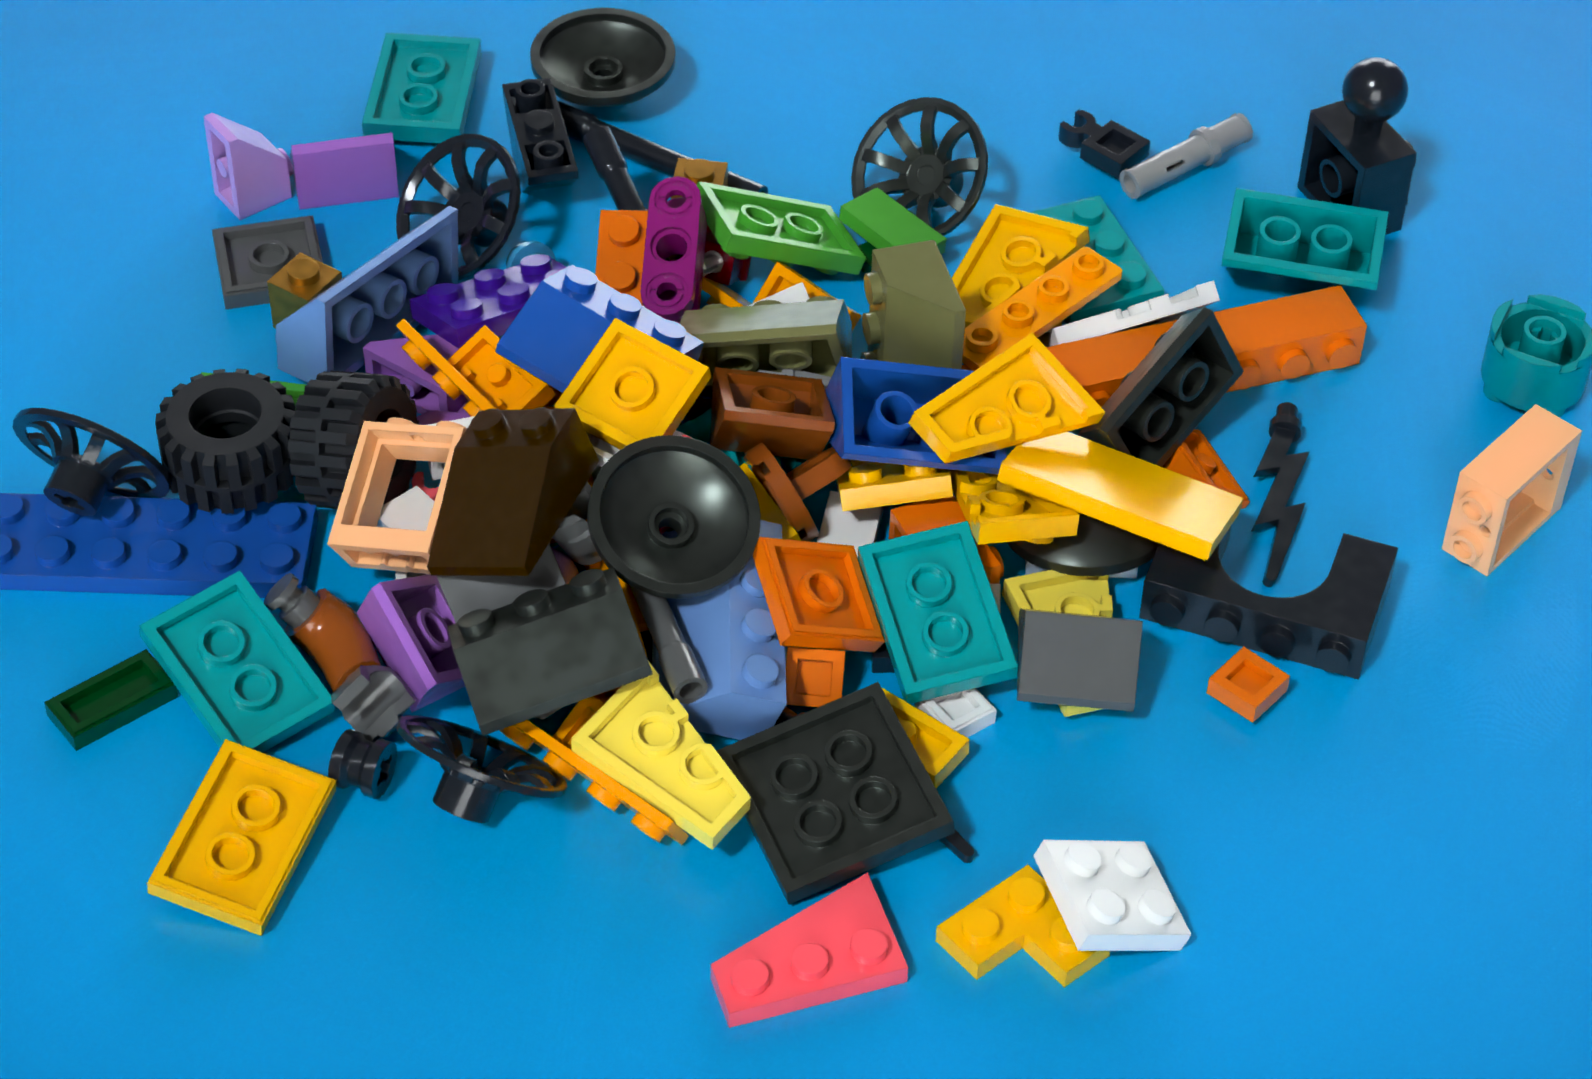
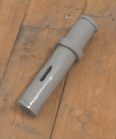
[1119,113,1253,199]

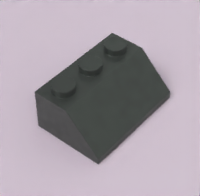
[1078,307,1244,467]
[447,567,653,736]

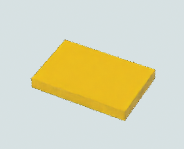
[147,739,336,936]

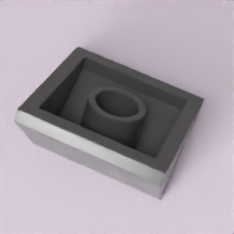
[1017,608,1143,712]

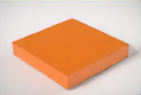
[752,537,885,652]

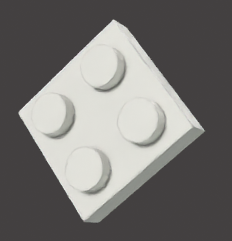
[1034,840,1192,951]

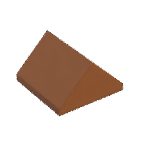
[710,367,835,460]

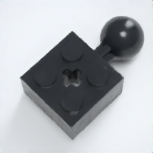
[1297,57,1417,235]

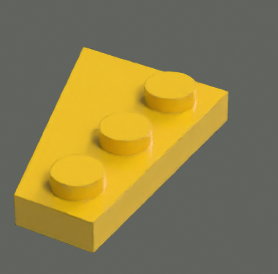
[952,204,1090,328]
[908,332,1106,464]
[949,470,1080,545]

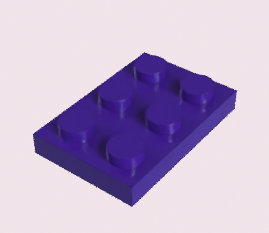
[409,254,566,349]

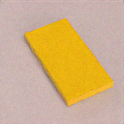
[997,432,1244,561]

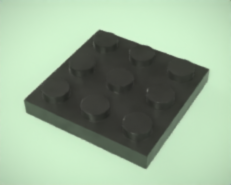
[716,682,955,905]

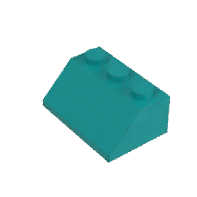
[1221,188,1389,291]

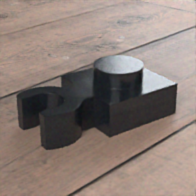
[1058,109,1150,179]

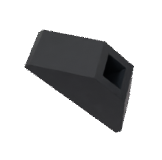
[502,78,578,192]

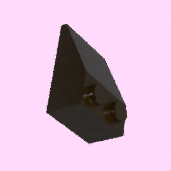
[427,407,599,576]

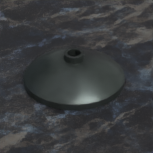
[530,8,675,107]
[587,435,761,599]
[1006,511,1159,576]

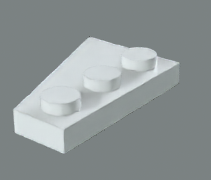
[1038,280,1220,347]

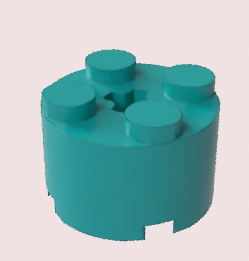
[1481,294,1592,417]

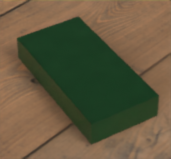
[44,649,178,751]

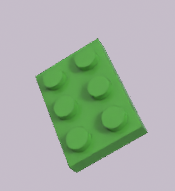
[697,181,866,275]

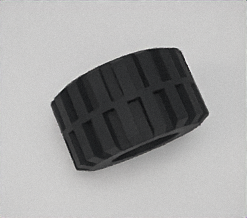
[155,369,295,514]
[288,370,420,509]

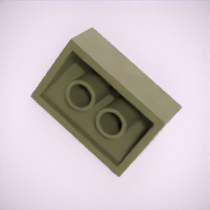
[860,240,966,369]
[679,296,852,391]

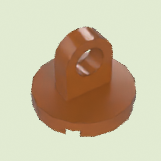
[744,442,852,541]

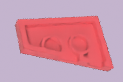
[711,872,908,1028]

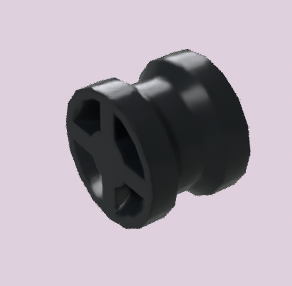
[328,729,397,799]

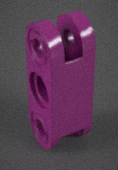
[640,176,707,323]

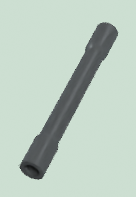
[629,585,708,704]

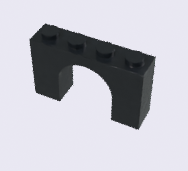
[1139,527,1398,680]

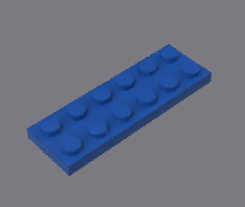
[0,493,318,598]

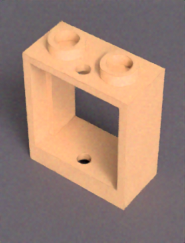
[1441,404,1582,576]
[327,417,467,574]

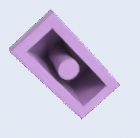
[203,112,293,220]

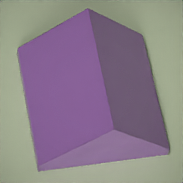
[290,133,399,210]
[357,574,465,713]

